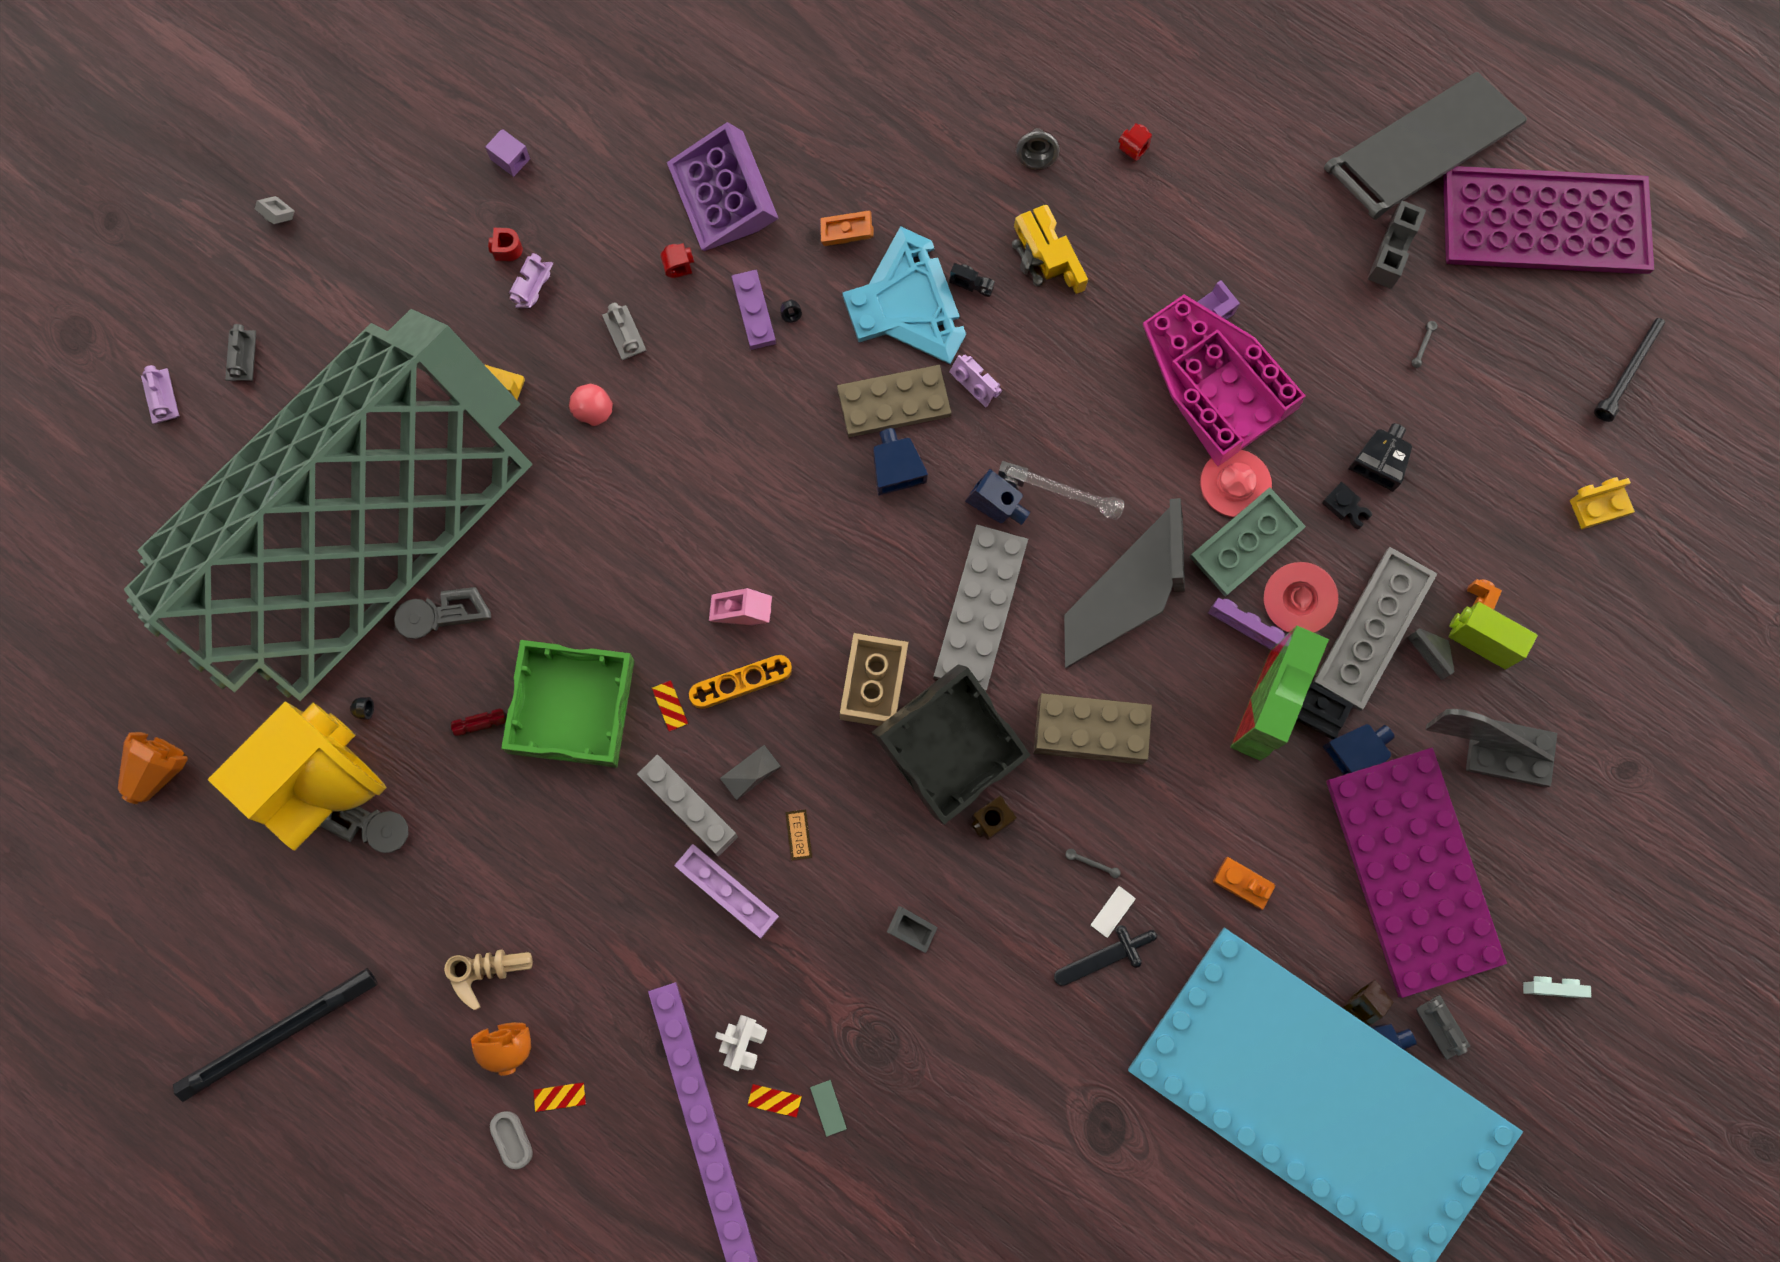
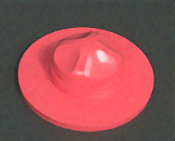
[1200,450,1272,518]
[1264,562,1338,633]

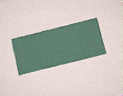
[810,1080,847,1137]

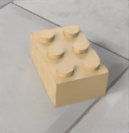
[840,633,908,726]

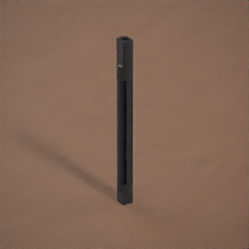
[173,968,378,1102]

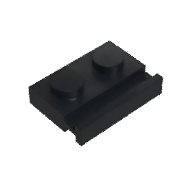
[1296,682,1353,740]

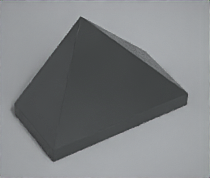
[1407,628,1455,680]
[720,745,781,800]
[887,906,938,953]

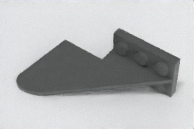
[1425,709,1557,788]

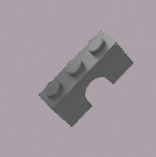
[1367,201,1426,289]

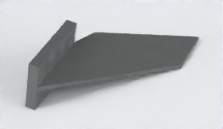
[1064,498,1185,669]

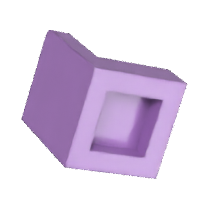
[485,130,530,177]
[1198,281,1240,320]

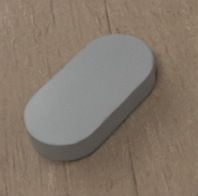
[490,1111,533,1169]

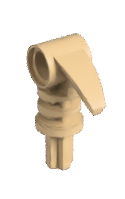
[444,949,533,1010]

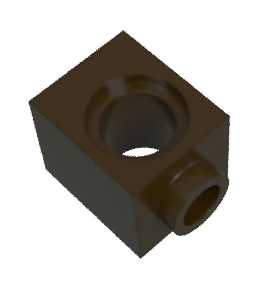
[971,795,1017,840]
[1343,980,1394,1026]

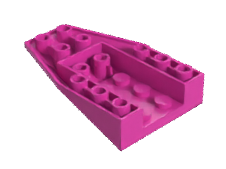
[1143,294,1305,467]

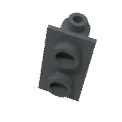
[225,324,256,381]
[1416,995,1470,1060]

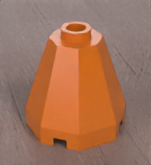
[118,732,188,804]

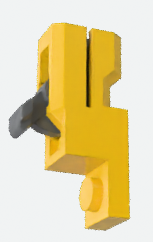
[1014,205,1088,294]

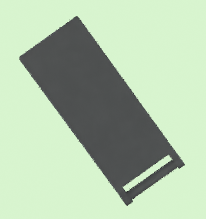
[1324,72,1527,220]

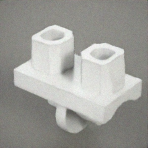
[715,1015,767,1071]

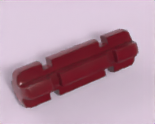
[451,708,506,736]

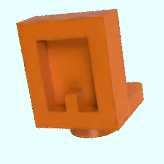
[1467,579,1502,610]

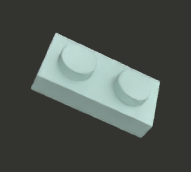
[1523,976,1591,998]

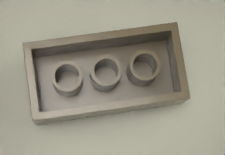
[1034,693,1152,765]

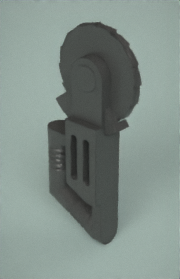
[394,587,491,639]
[319,806,409,853]

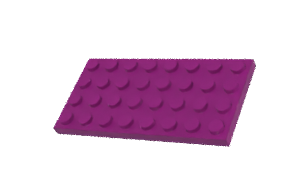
[1443,166,1654,274]
[1326,748,1507,998]

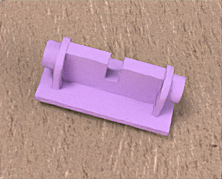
[509,253,553,308]
[949,355,1002,407]
[141,365,180,424]

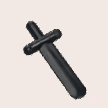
[1054,925,1157,986]

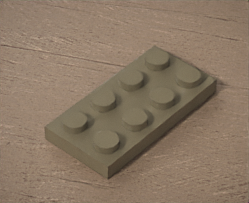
[837,365,951,438]

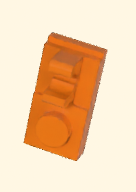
[821,211,874,246]
[1213,857,1276,910]

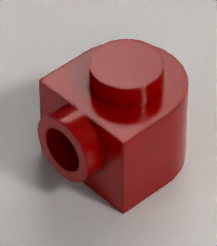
[1118,124,1152,161]
[488,228,523,261]
[660,244,694,278]

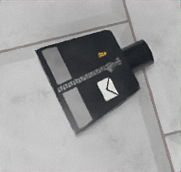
[1348,423,1412,492]

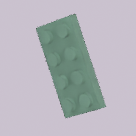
[1189,487,1306,597]

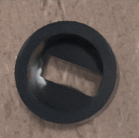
[780,299,802,323]
[350,697,374,719]

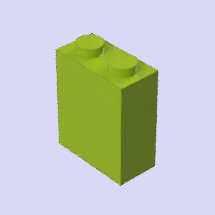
[1448,602,1538,670]

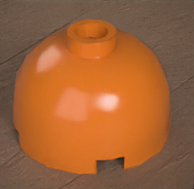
[471,1022,531,1076]

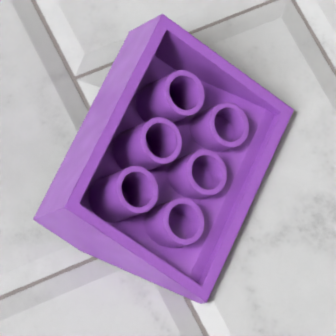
[667,122,779,251]

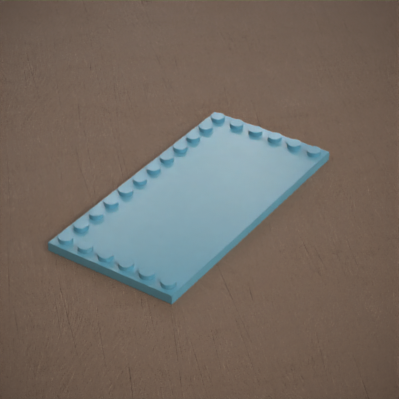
[1128,927,1523,1262]

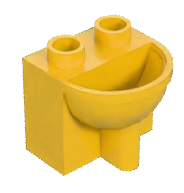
[207,701,387,851]

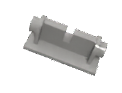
[602,303,647,360]

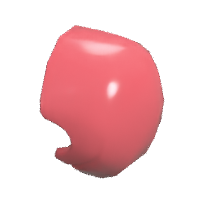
[569,384,613,426]

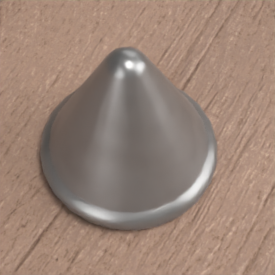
[1016,128,1060,169]

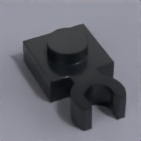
[949,263,995,297]
[1322,482,1373,529]

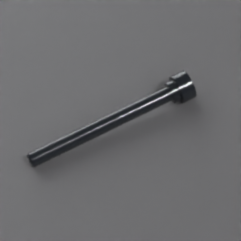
[1594,318,1665,422]

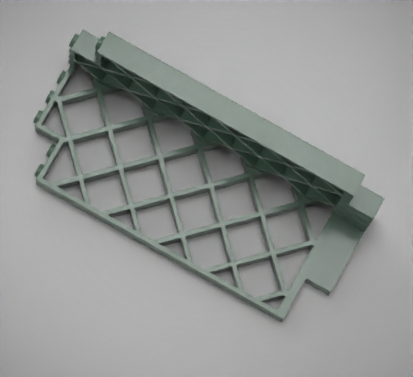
[124,309,533,701]

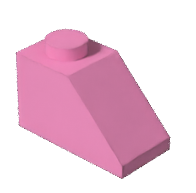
[709,588,772,625]

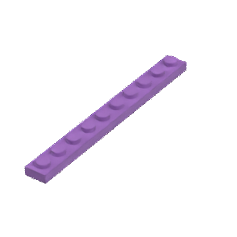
[648,982,758,1262]

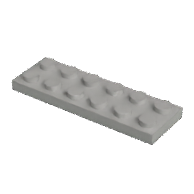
[933,525,1028,692]
[1313,547,1437,711]

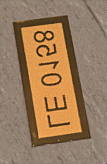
[785,809,812,860]

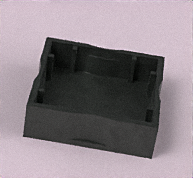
[871,664,1031,825]

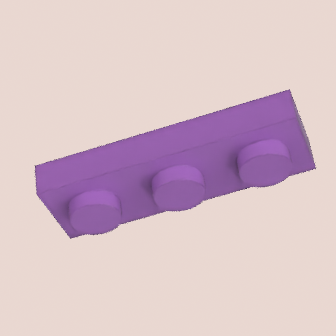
[731,270,776,350]
[1208,598,1285,650]

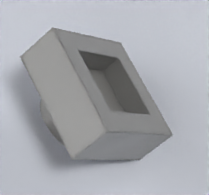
[255,196,295,224]

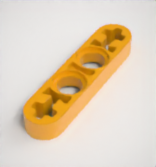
[689,655,792,709]

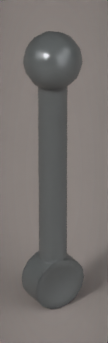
[1012,239,1043,286]
[1412,321,1438,368]
[1065,849,1121,878]

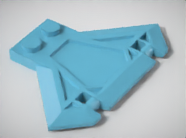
[842,226,966,364]

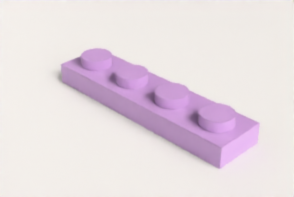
[674,844,779,939]

